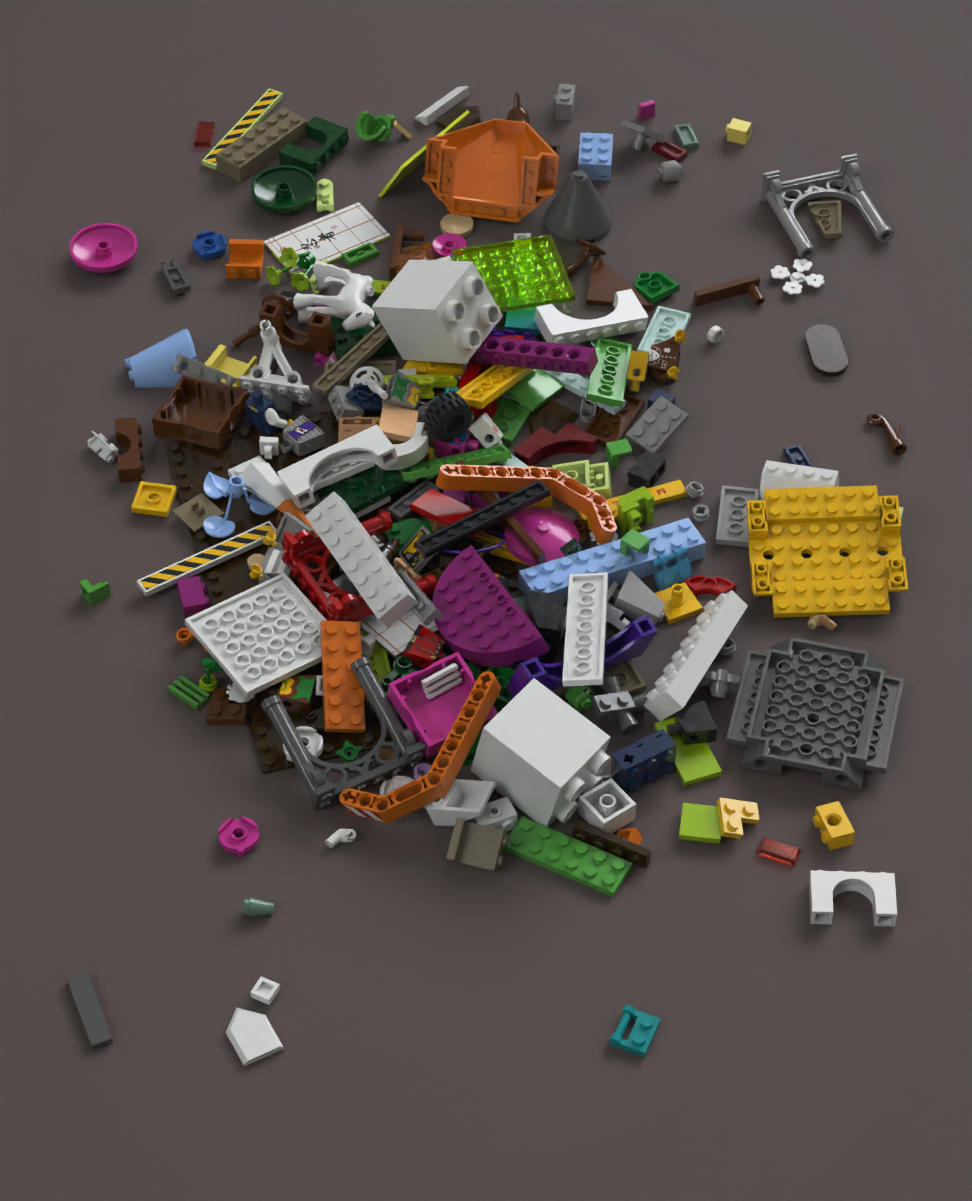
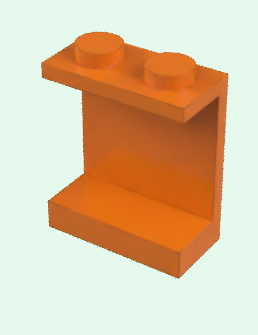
[226,239,264,280]

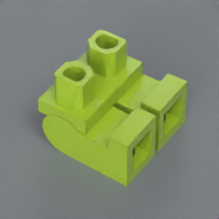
[618,486,654,535]

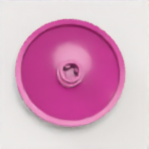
[69,223,138,273]
[504,508,579,566]

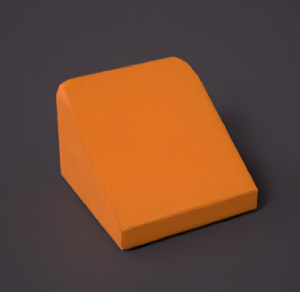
[617,827,643,845]

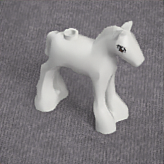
[293,260,375,331]

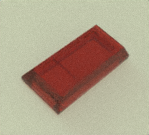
[756,837,802,867]

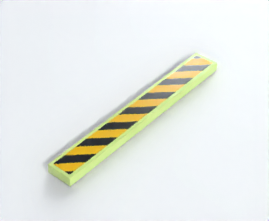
[202,88,283,170]

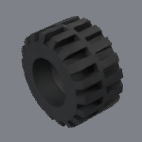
[423,392,474,442]

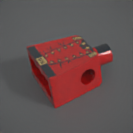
[403,624,450,669]

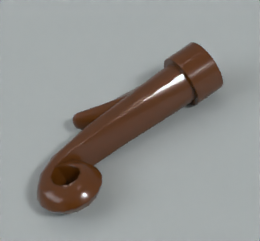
[866,413,907,455]

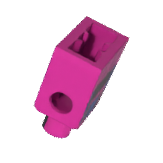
[435,429,480,457]

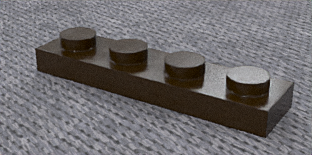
[573,819,651,869]

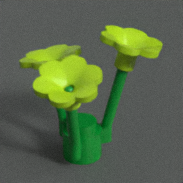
[266,247,316,291]

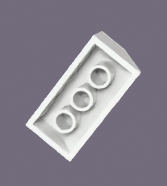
[758,460,839,500]

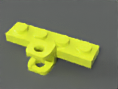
[384,375,458,399]

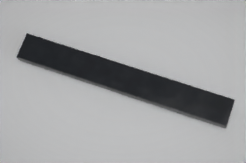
[414,480,550,559]

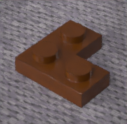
[205,689,249,725]

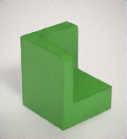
[605,439,632,468]
[619,529,650,556]
[79,579,111,606]

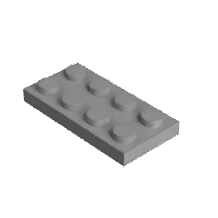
[715,485,759,547]

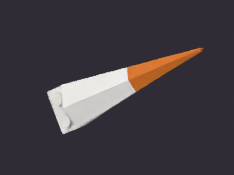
[228,455,319,537]

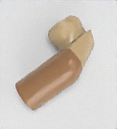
[807,614,838,632]

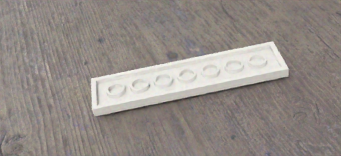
[562,572,608,687]

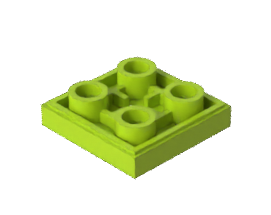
[679,803,721,844]

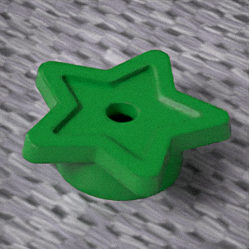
[336,741,361,763]

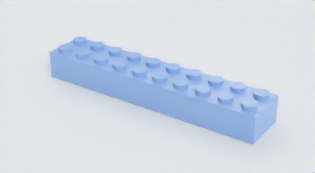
[518,518,706,602]

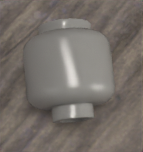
[657,160,682,183]

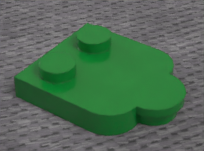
[634,271,680,303]
[384,518,434,557]

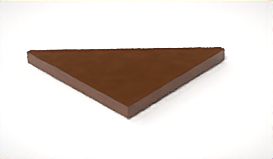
[586,256,653,310]

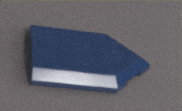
[345,384,386,412]

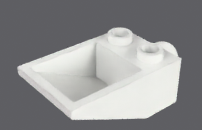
[423,779,496,826]

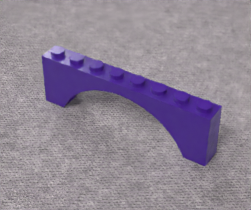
[505,615,658,699]

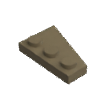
[807,200,842,239]

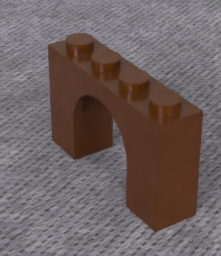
[259,301,336,356]

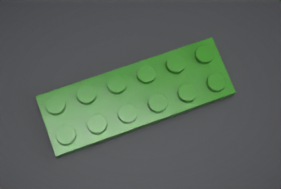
[586,337,632,407]
[397,444,512,483]
[503,816,632,897]

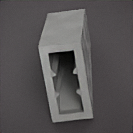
[613,571,665,626]

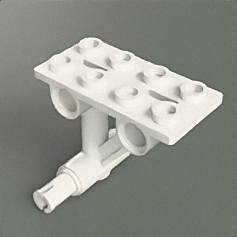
[239,320,314,405]

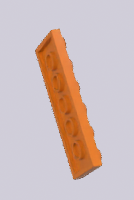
[320,620,365,733]

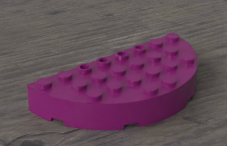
[432,545,549,667]

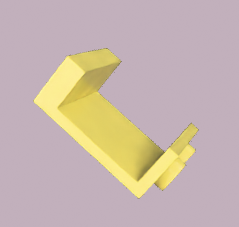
[204,344,258,388]

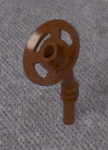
[551,238,606,284]
[232,294,296,347]

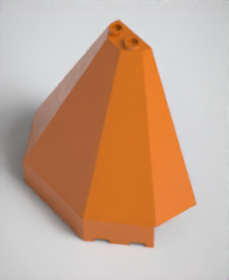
[422,119,559,223]

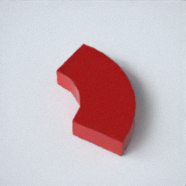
[683,575,737,596]

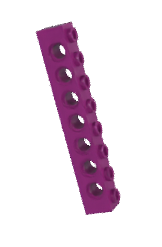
[469,336,598,376]

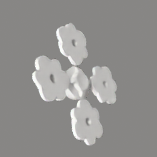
[771,259,825,295]

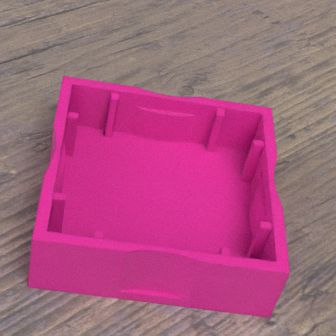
[387,652,498,758]

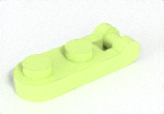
[317,179,334,213]

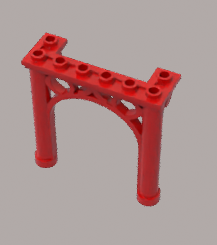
[281,511,438,622]

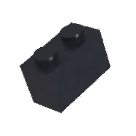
[627,450,666,489]

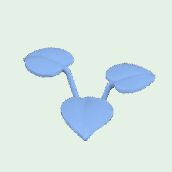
[203,472,276,538]

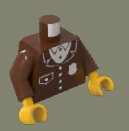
[647,329,686,383]

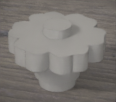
[702,669,741,698]

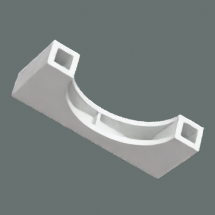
[534,289,648,345]
[277,424,399,509]

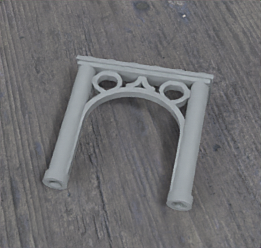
[761,153,894,260]

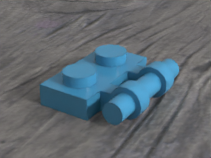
[651,547,694,590]

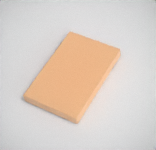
[379,404,419,442]

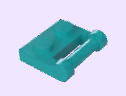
[609,1005,661,1057]

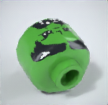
[565,685,594,711]

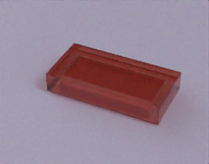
[194,121,215,147]

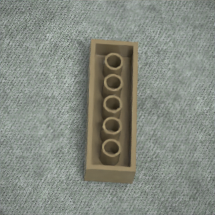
[216,107,307,183]

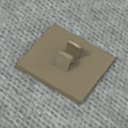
[172,493,225,532]

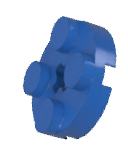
[192,231,227,260]

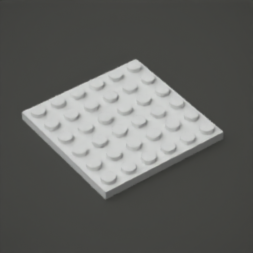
[185,573,327,698]

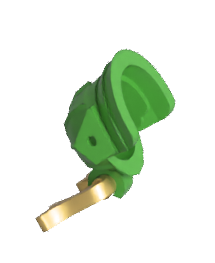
[355,111,413,143]

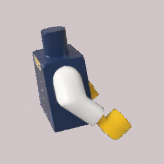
[245,390,293,436]

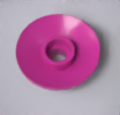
[433,233,466,257]

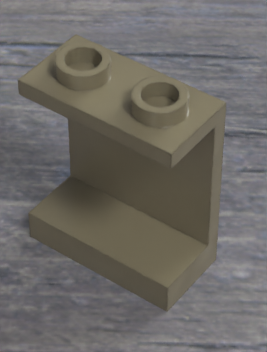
[446,818,509,872]

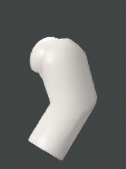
[325,829,356,848]

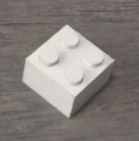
[578,778,636,834]

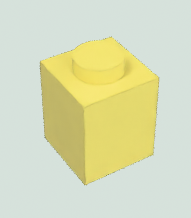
[725,118,752,145]

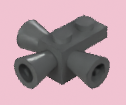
[591,676,649,736]

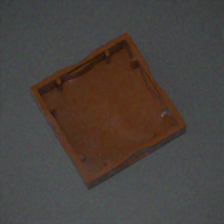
[152,376,249,450]

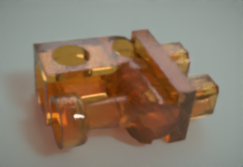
[395,242,435,274]

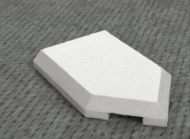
[226,1007,284,1067]

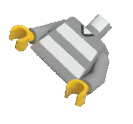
[249,531,296,584]

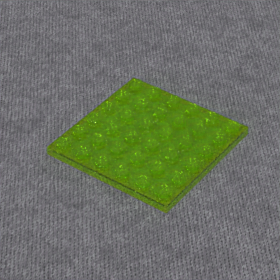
[451,234,575,312]

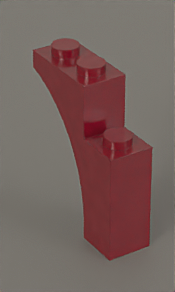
[514,422,597,466]

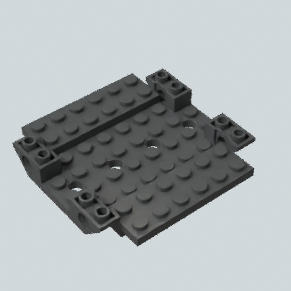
[726,638,904,790]

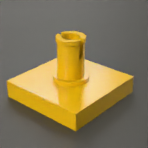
[654,582,703,625]

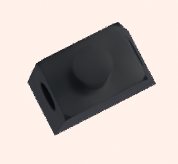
[666,701,717,745]

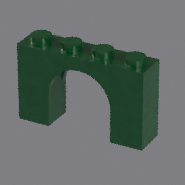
[279,116,349,176]

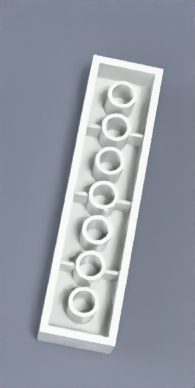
[305,491,418,628]
[643,590,748,721]

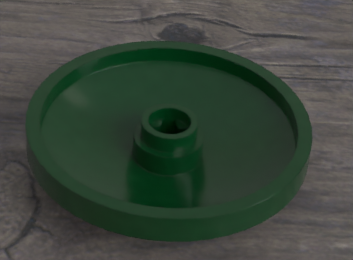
[250,165,318,213]

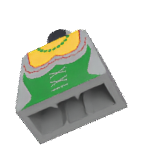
[381,371,426,412]

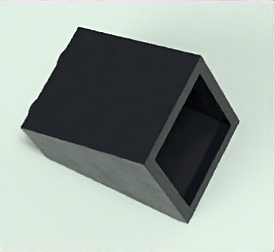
[526,590,565,656]

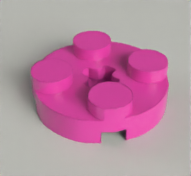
[218,817,260,857]

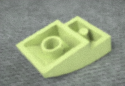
[552,460,612,499]

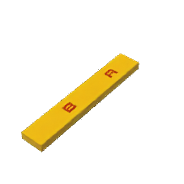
[577,480,687,524]

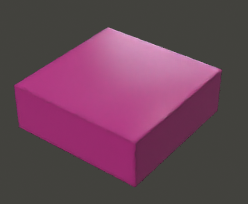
[638,100,656,120]

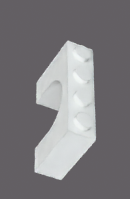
[809,870,897,927]

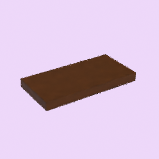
[585,394,645,447]

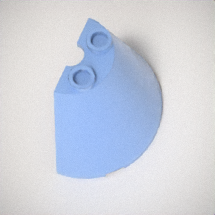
[124,329,197,388]

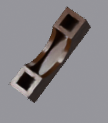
[115,417,145,483]

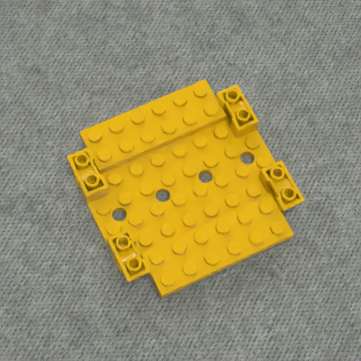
[747,485,908,618]

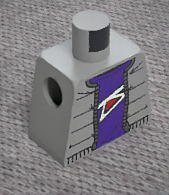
[279,415,325,456]

